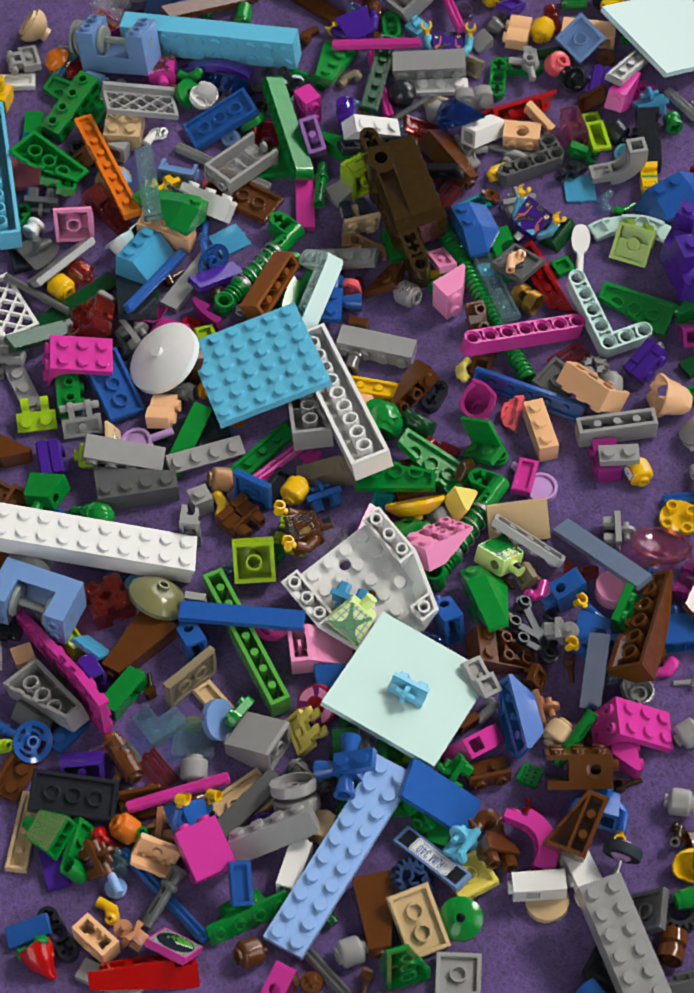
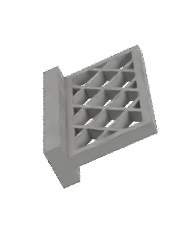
[100,81,179,120]

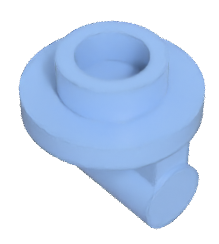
[105,872,127,899]

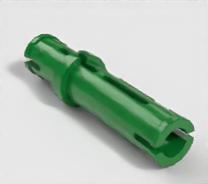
[313,162,329,209]
[551,708,599,769]

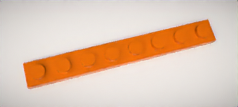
[74,114,142,221]

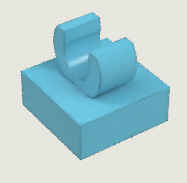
[405,15,430,38]

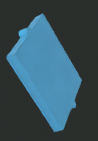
[563,175,597,204]
[209,223,252,257]
[71,635,110,660]

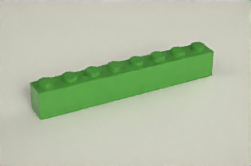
[203,568,291,717]

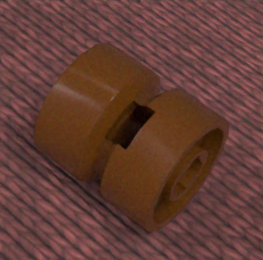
[655,926,689,968]

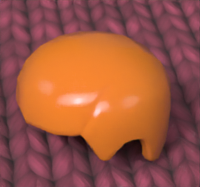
[44,47,70,74]

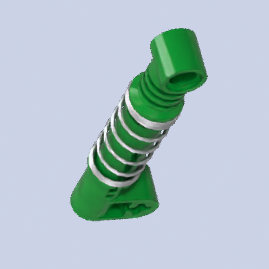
[213,211,305,318]
[424,468,510,592]

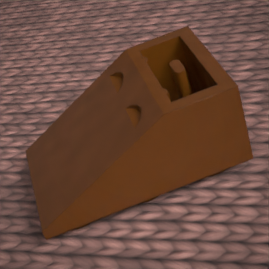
[465,624,535,675]

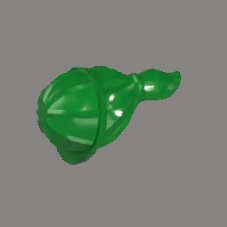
[65,502,115,522]

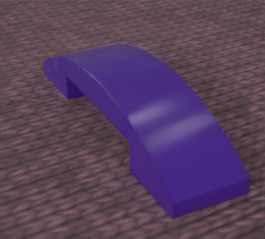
[181,58,252,80]

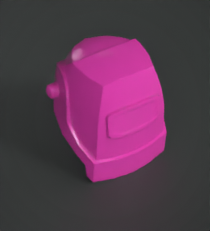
[459,378,497,420]

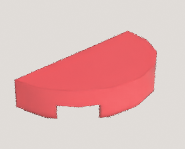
[500,395,525,433]

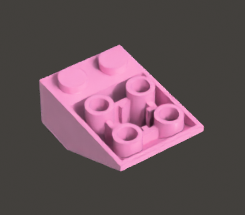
[406,517,473,572]
[287,624,353,675]

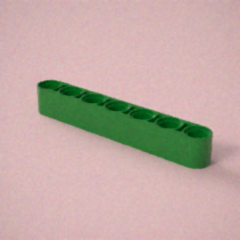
[262,76,314,180]

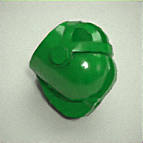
[366,399,404,441]

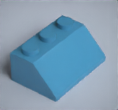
[115,227,175,284]

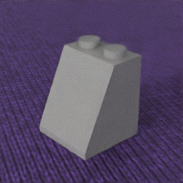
[223,711,291,773]

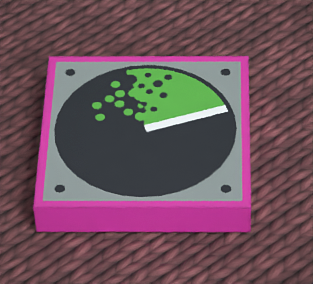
[144,927,204,966]

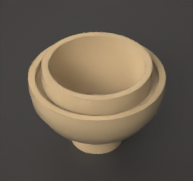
[18,9,51,42]

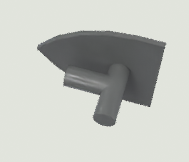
[15,236,60,271]

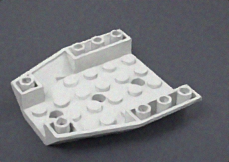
[281,506,439,651]

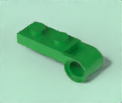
[60,817,95,884]

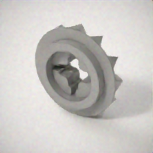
[579,354,610,377]

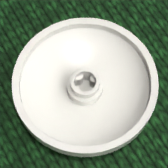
[130,323,199,394]

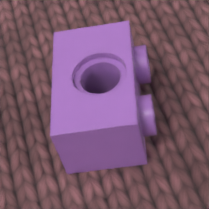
[298,114,327,159]

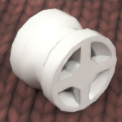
[21,217,45,239]

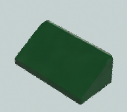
[539,219,576,253]

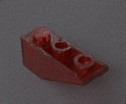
[81,181,133,236]

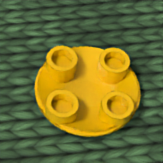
[659,499,694,537]

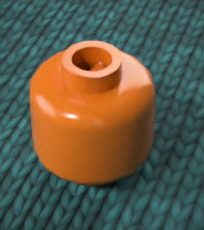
[109,812,142,845]

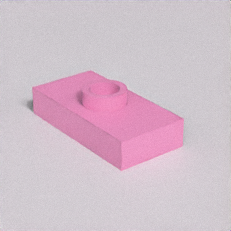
[427,247,457,274]

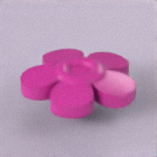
[300,449,322,464]

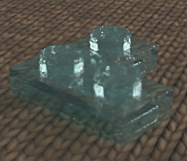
[131,705,189,748]

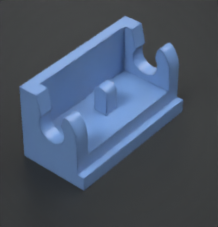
[158,158,200,184]

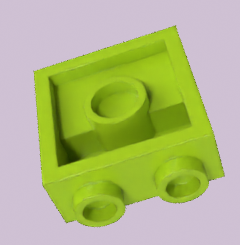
[609,218,658,268]

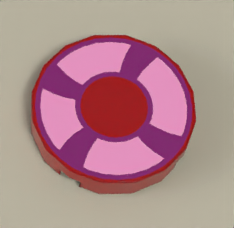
[297,684,336,726]

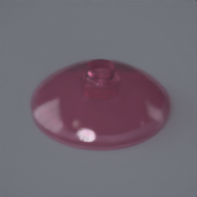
[631,527,693,565]

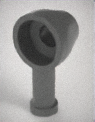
[486,12,510,36]

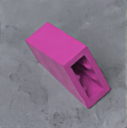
[604,72,641,113]

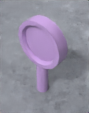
[121,427,174,445]
[510,462,558,503]

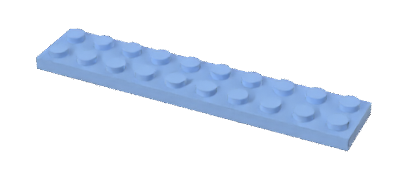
[263,754,406,960]

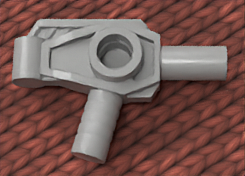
[509,46,539,82]
[453,134,488,169]

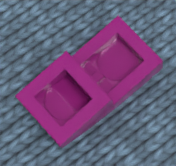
[192,297,223,333]

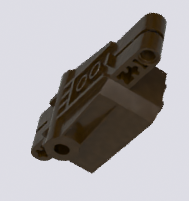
[359,127,447,288]

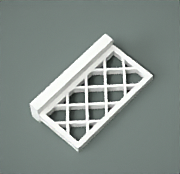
[0,272,40,345]

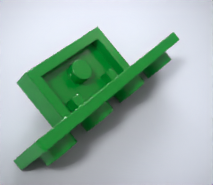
[205,888,288,946]

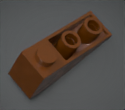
[391,360,439,417]

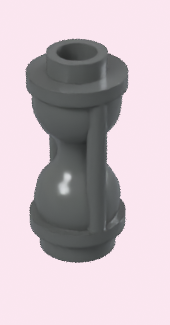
[153,382,198,402]
[286,757,332,798]

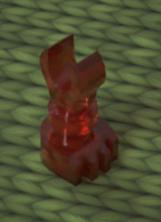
[543,4,562,34]
[563,562,599,579]

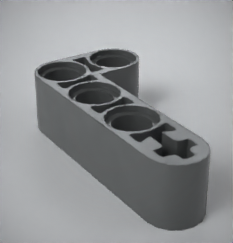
[497,133,564,188]

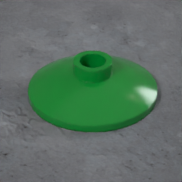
[439,896,483,941]

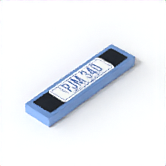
[393,826,473,893]

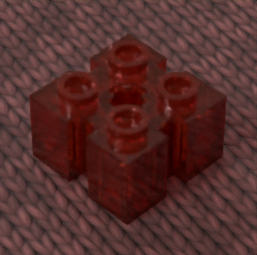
[68,294,115,338]
[84,571,136,631]

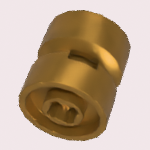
[508,283,545,316]

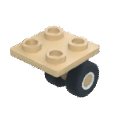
[339,197,381,234]

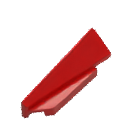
[468,89,557,123]
[522,240,577,314]
[87,953,200,991]

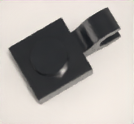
[556,158,587,183]

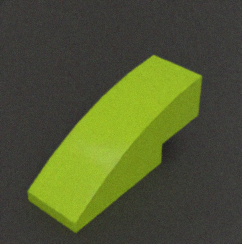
[579,111,612,152]

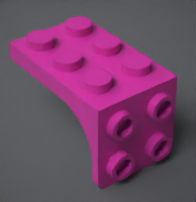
[42,335,113,387]
[591,696,674,753]

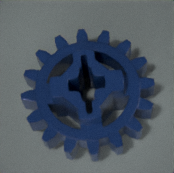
[389,857,434,894]

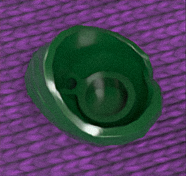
[403,407,437,439]

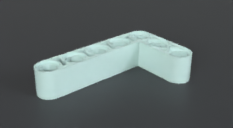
[297,249,343,329]
[566,269,653,358]

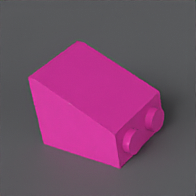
[173,814,236,887]

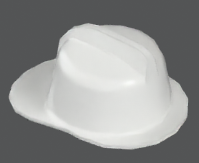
[105,224,136,255]

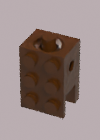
[544,743,619,790]

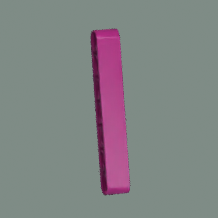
[460,314,586,356]

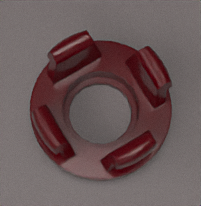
[253,119,280,148]

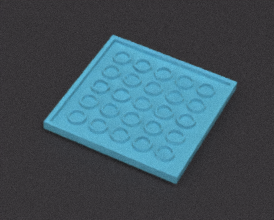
[197,302,332,429]

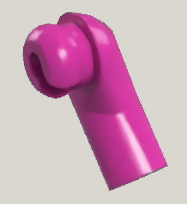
[523,579,549,603]
[656,656,679,677]

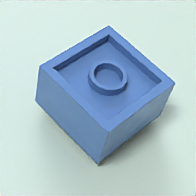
[554,13,606,66]

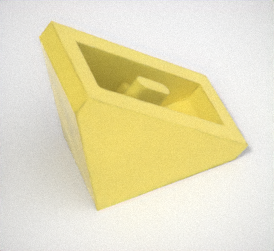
[444,486,478,521]

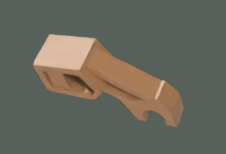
[341,233,387,261]

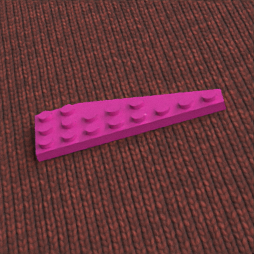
[16,609,114,740]

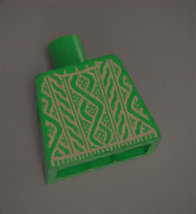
[22,810,77,861]

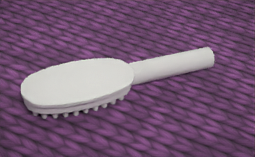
[571,224,590,271]

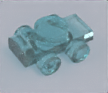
[111,847,129,879]

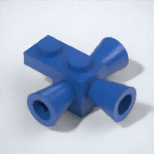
[304,274,362,323]
[313,732,377,801]

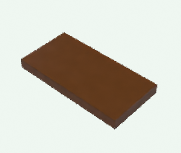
[203,169,284,226]

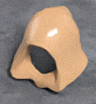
[646,373,693,418]

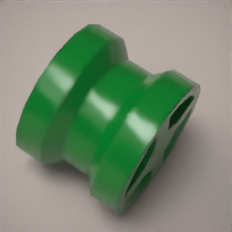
[662,111,684,134]

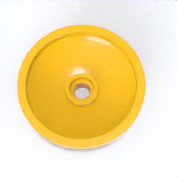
[384,495,445,520]

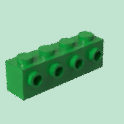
[41,70,101,143]
[55,374,85,419]

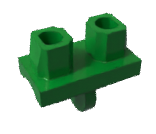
[435,752,474,788]

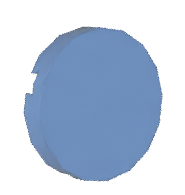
[202,699,235,741]

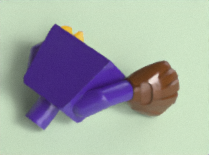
[325,0,382,52]

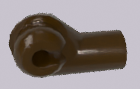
[669,821,685,847]

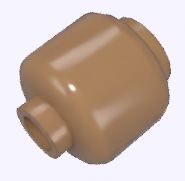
[206,467,234,493]

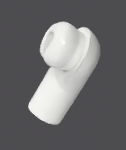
[142,127,168,147]

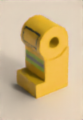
[639,161,658,195]

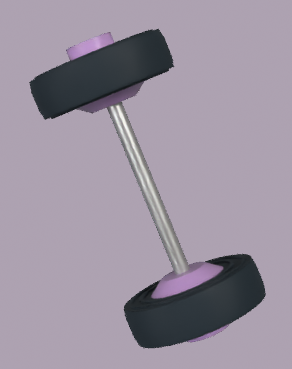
[582,839,643,918]

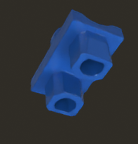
[304,479,342,514]

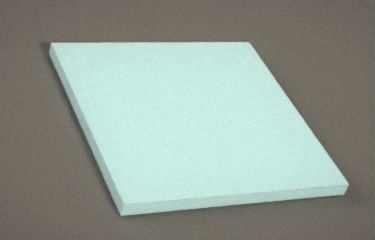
[601,0,694,78]
[321,612,490,769]

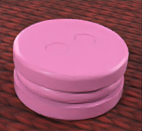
[595,571,626,610]

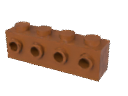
[239,251,300,320]

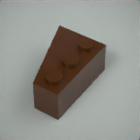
[541,789,609,863]

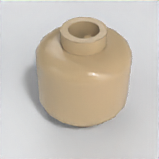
[542,717,573,747]

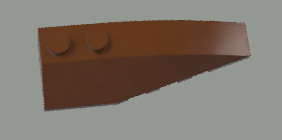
[606,569,673,683]

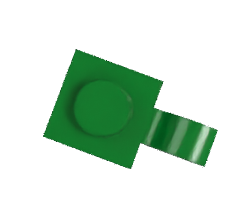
[565,140,599,165]

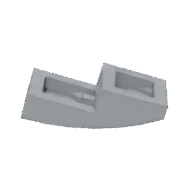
[460,655,503,699]

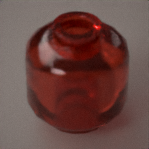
[66,258,95,286]

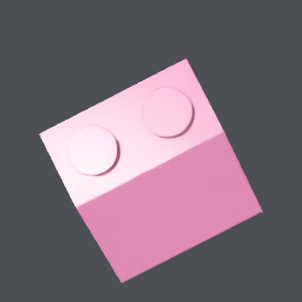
[53,206,95,242]
[432,264,465,320]

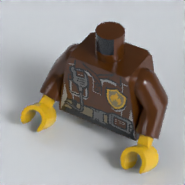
[273,500,334,557]

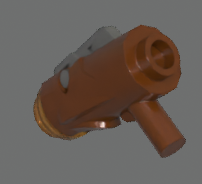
[103,731,144,784]

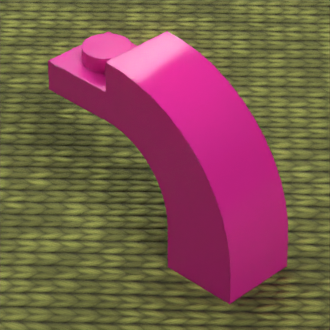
[499,808,559,871]

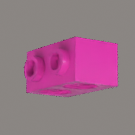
[294,83,322,123]

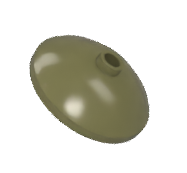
[128,575,185,621]

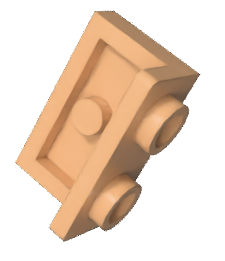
[130,832,180,878]

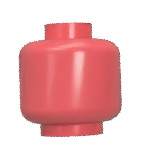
[544,51,570,77]

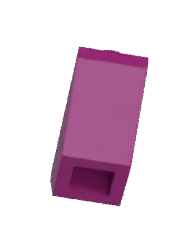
[441,723,505,762]
[607,742,644,779]

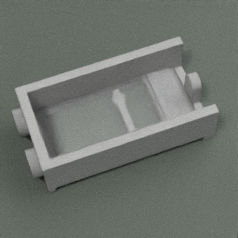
[204,131,278,196]

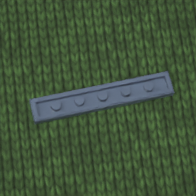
[553,518,653,591]

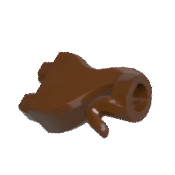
[468,809,520,873]

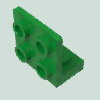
[460,416,506,466]
[611,583,643,632]

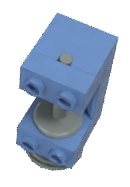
[58,14,162,76]
[0,557,87,645]

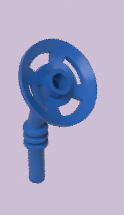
[197,220,229,273]
[0,720,53,763]

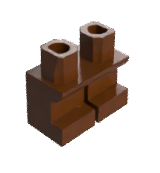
[216,492,266,539]

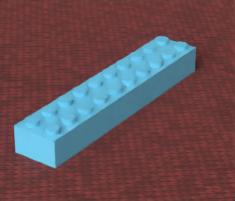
[119,11,302,70]
[0,101,23,250]

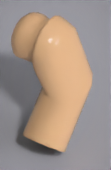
[505,249,526,274]

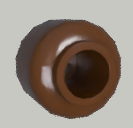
[233,937,268,969]

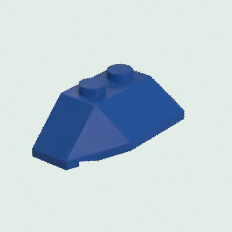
[632,171,694,223]
[445,201,499,259]
[498,674,544,759]

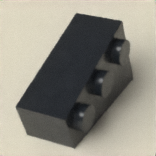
[631,107,662,173]

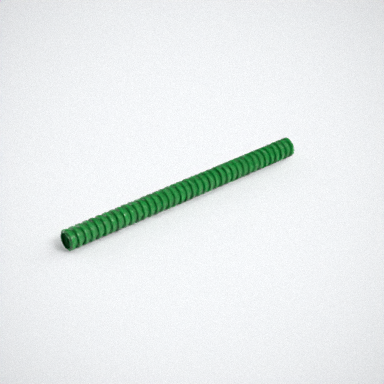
[438,219,536,383]

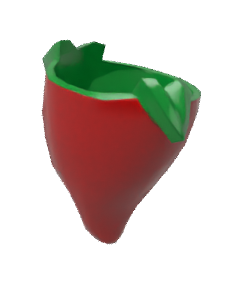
[16,934,57,980]

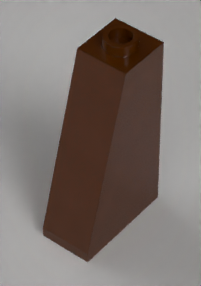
[417,130,479,190]
[101,611,178,681]
[352,869,395,959]

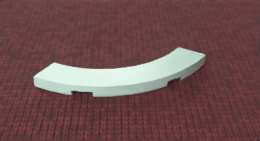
[587,214,671,244]

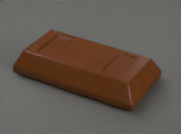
[578,83,608,114]

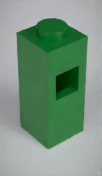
[105,665,148,722]

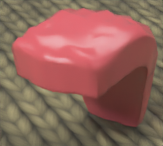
[342,278,362,311]

